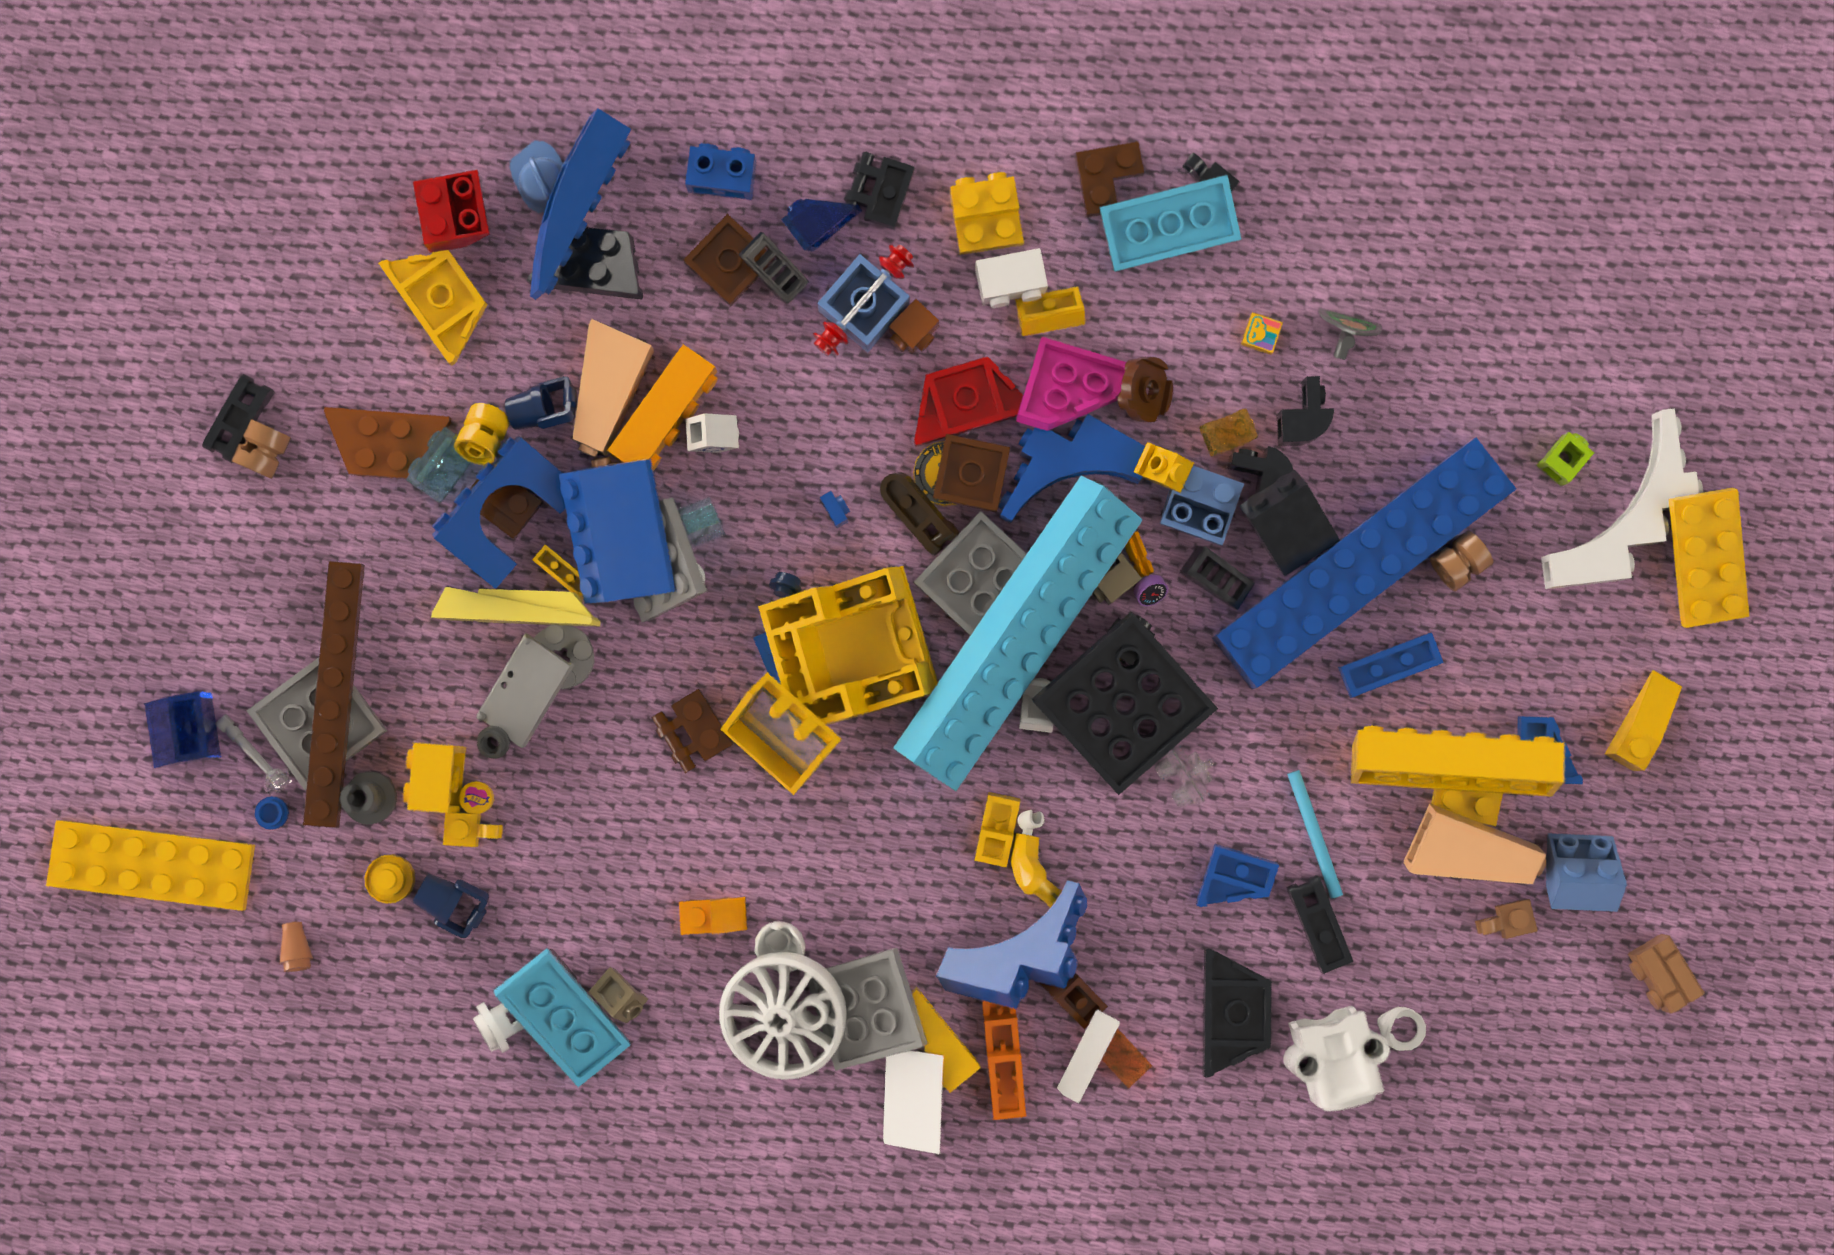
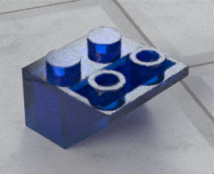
[144,691,221,768]

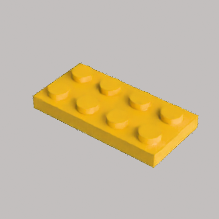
[1669,488,1750,628]

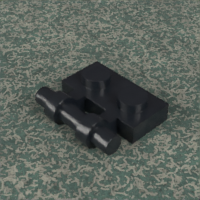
[843,152,915,230]

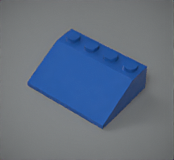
[559,459,676,604]

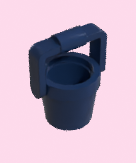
[505,376,577,430]
[412,873,489,938]

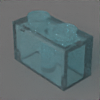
[678,497,726,548]

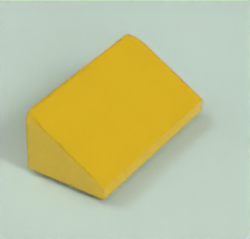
[1015,286,1085,336]

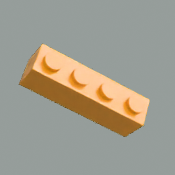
[607,344,718,471]

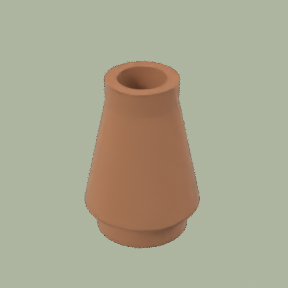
[279,922,313,972]

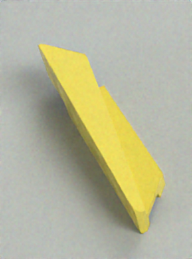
[432,587,600,627]

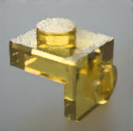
[1199,408,1258,457]

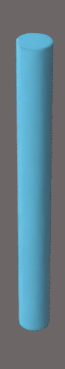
[1287,770,1343,899]

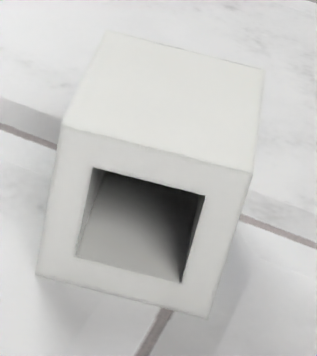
[686,413,739,453]

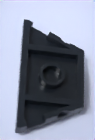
[527,227,643,300]
[1203,948,1272,1078]

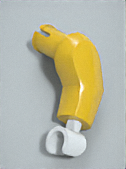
[1010,810,1062,908]

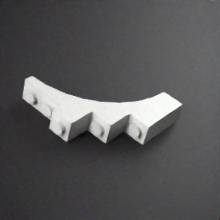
[1541,408,1703,589]

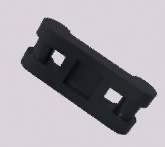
[202,374,274,463]

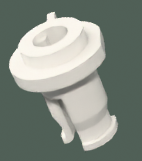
[473,1002,524,1053]

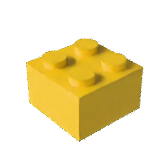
[403,743,466,813]

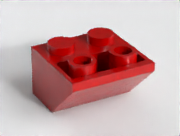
[413,170,490,253]

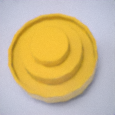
[364,854,415,904]

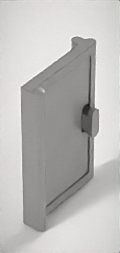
[476,633,574,748]

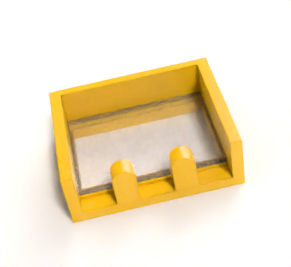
[720,672,842,795]

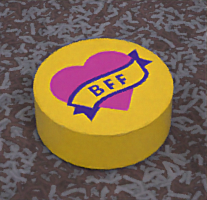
[459,781,494,814]

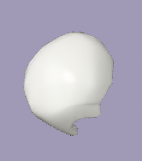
[755,921,805,973]

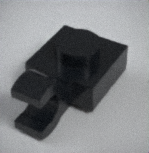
[1182,153,1240,192]

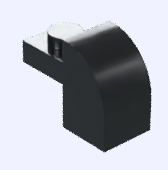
[1277,376,1334,446]
[1227,446,1294,493]

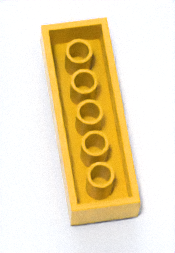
[1351,726,1564,797]

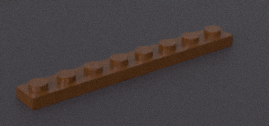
[303,561,365,828]

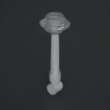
[215,714,291,793]

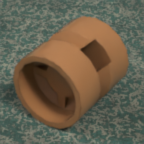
[232,420,291,479]
[1430,530,1494,591]

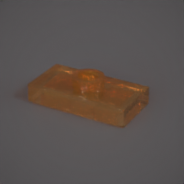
[1101,1028,1152,1089]

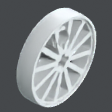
[719,952,847,1079]

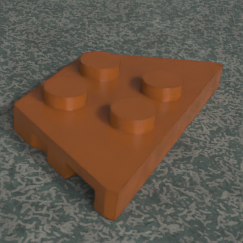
[324,407,451,480]

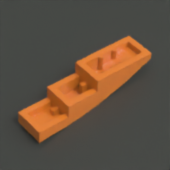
[982,1000,1026,1120]

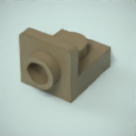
[588,967,648,1023]

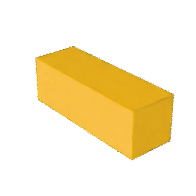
[532,544,583,600]

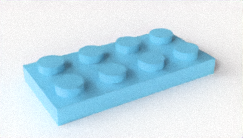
[1099,175,1241,271]
[494,948,631,1087]

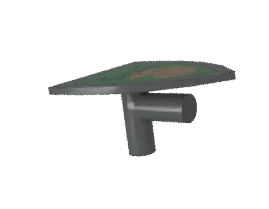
[1318,308,1382,360]

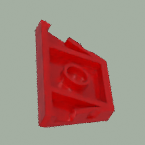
[914,356,1024,447]

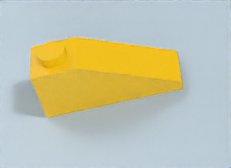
[1605,670,1682,771]
[912,987,981,1093]

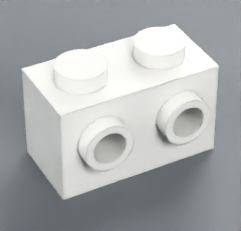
[975,248,1048,308]

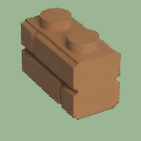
[1628,934,1704,1013]

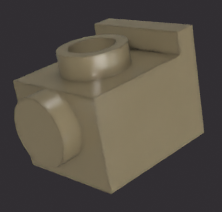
[1092,553,1142,605]

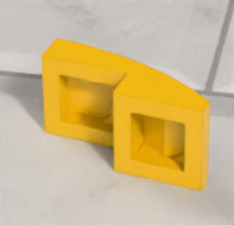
[974,792,1020,868]

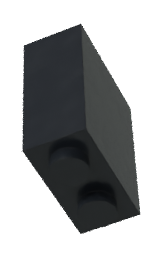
[1239,470,1340,576]

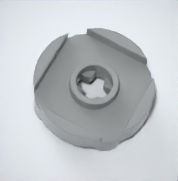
[534,625,595,690]

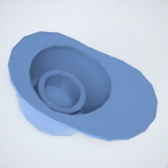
[510,140,563,213]

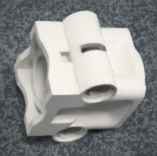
[1283,1006,1390,1111]

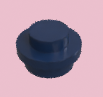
[769,572,802,598]

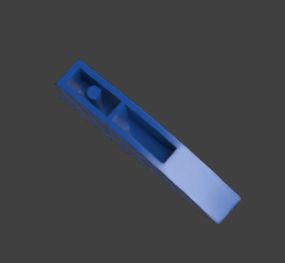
[530,108,631,300]

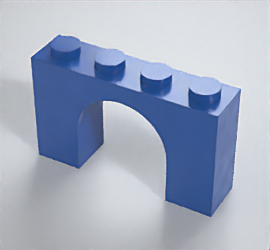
[432,435,565,589]

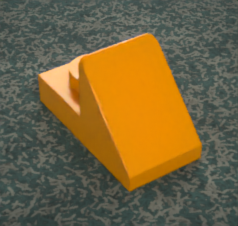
[679,897,747,935]

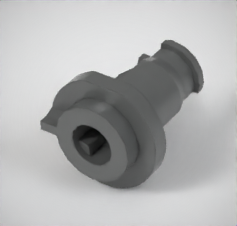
[340,772,397,824]

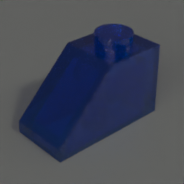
[781,199,862,252]

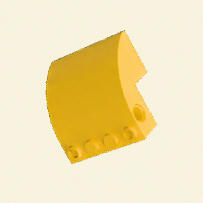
[758,566,938,731]

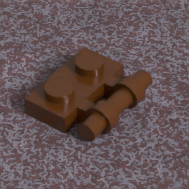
[651,689,733,774]

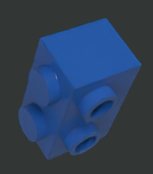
[685,143,757,200]

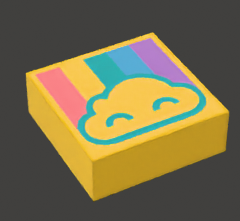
[1241,312,1283,355]

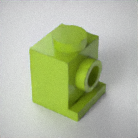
[1536,432,1595,486]

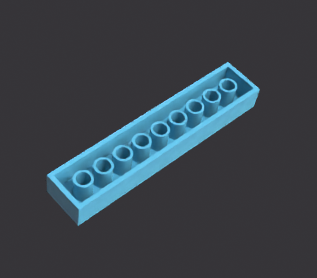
[893,476,1143,791]

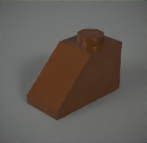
[1039,973,1108,1030]

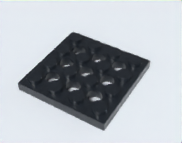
[1032,611,1218,795]

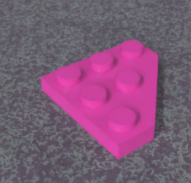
[1016,336,1126,431]

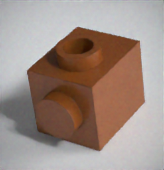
[889,299,939,354]

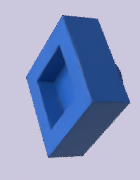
[820,491,850,528]

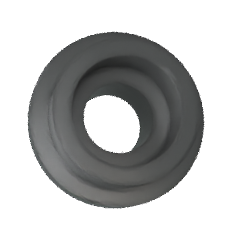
[477,726,510,759]

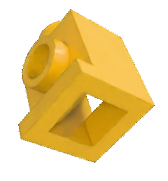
[1134,442,1194,493]

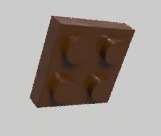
[683,214,775,307]
[933,434,1010,513]

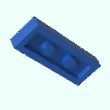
[1338,632,1444,698]

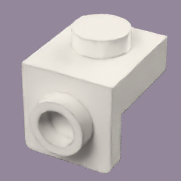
[1019,678,1054,733]

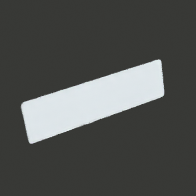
[1057,1010,1120,1103]

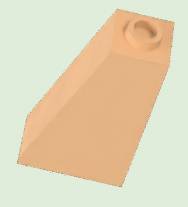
[572,319,654,458]
[1403,803,1546,884]

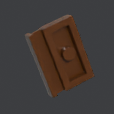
[470,464,543,540]

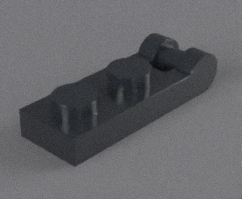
[1286,875,1354,974]

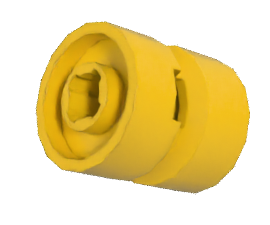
[454,403,510,465]

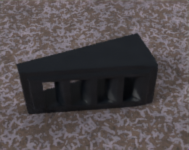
[739,232,809,304]
[1180,546,1255,610]

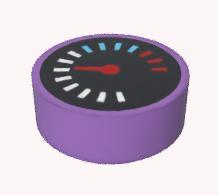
[1133,575,1168,606]

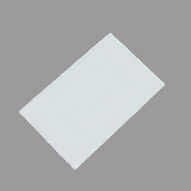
[883,1050,943,1154]

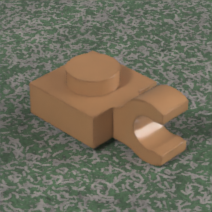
[1475,899,1538,939]

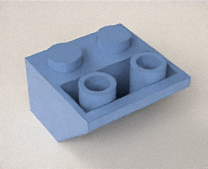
[1160,466,1244,546]
[1546,833,1627,912]

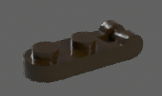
[880,472,959,555]

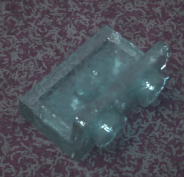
[406,427,471,503]

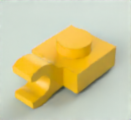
[443,813,503,847]

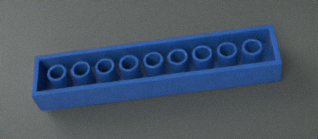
[1212,437,1516,690]

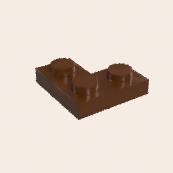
[1075,141,1145,218]

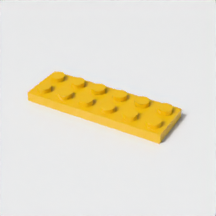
[46,820,255,911]

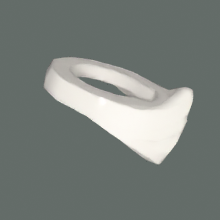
[1377,1007,1426,1051]

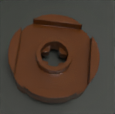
[1117,357,1173,423]

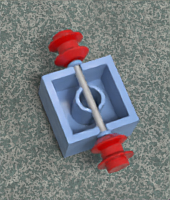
[813,244,914,356]

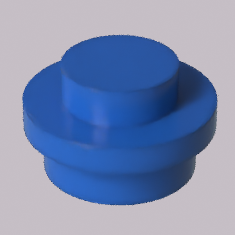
[255,797,289,830]

